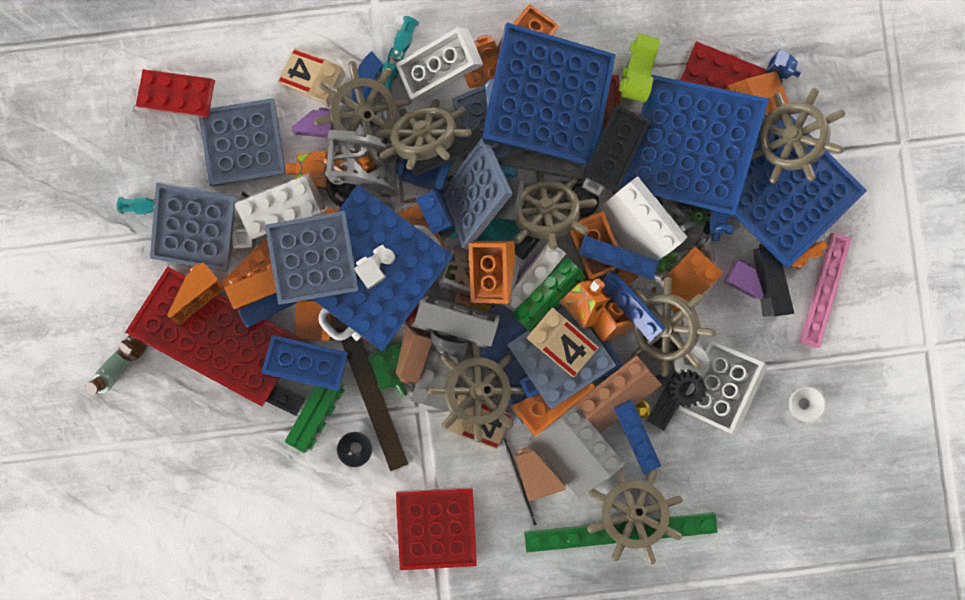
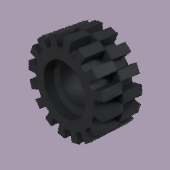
[669,369,706,407]

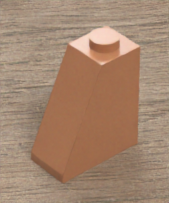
[396,325,432,384]
[515,447,566,501]

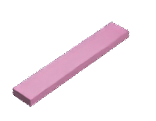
[799,233,852,348]

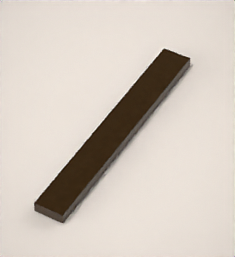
[336,324,409,471]

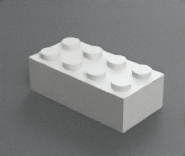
[396,27,483,100]
[234,173,326,239]

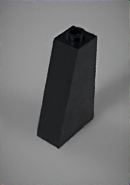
[753,244,794,317]

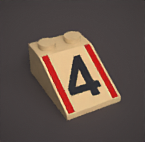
[278,48,346,107]
[527,308,599,378]
[447,395,512,449]

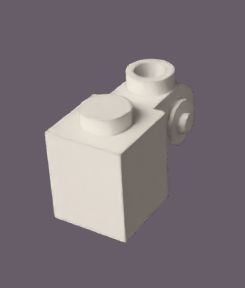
[354,245,395,289]

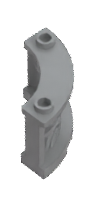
[325,130,401,198]
[435,238,525,307]

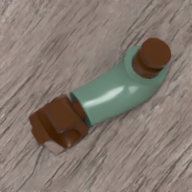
[85,335,147,395]

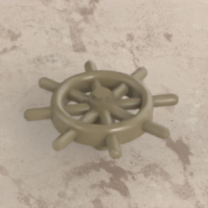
[314,61,412,155]
[752,88,845,184]
[377,99,472,170]
[498,171,597,250]
[631,277,716,377]
[428,342,525,443]
[587,468,683,564]

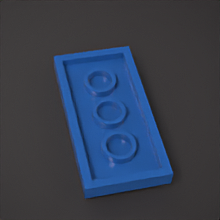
[261,335,349,391]

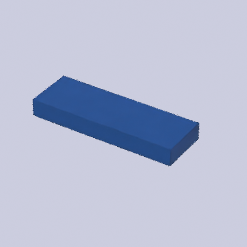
[238,293,297,328]

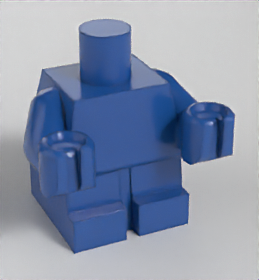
[766,49,802,84]
[709,211,734,242]

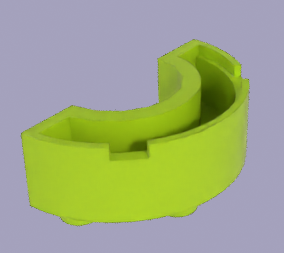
[618,33,660,103]

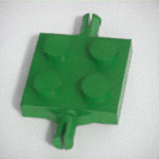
[367,342,408,398]

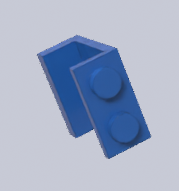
[395,143,453,194]
[416,190,455,236]

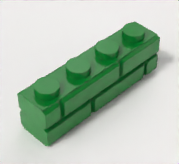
[512,258,586,332]
[284,382,345,453]

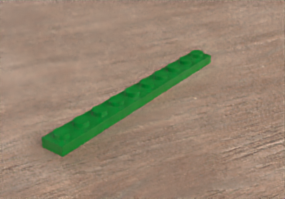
[524,512,718,553]

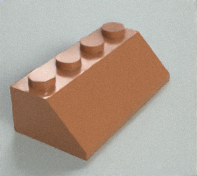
[576,355,662,432]

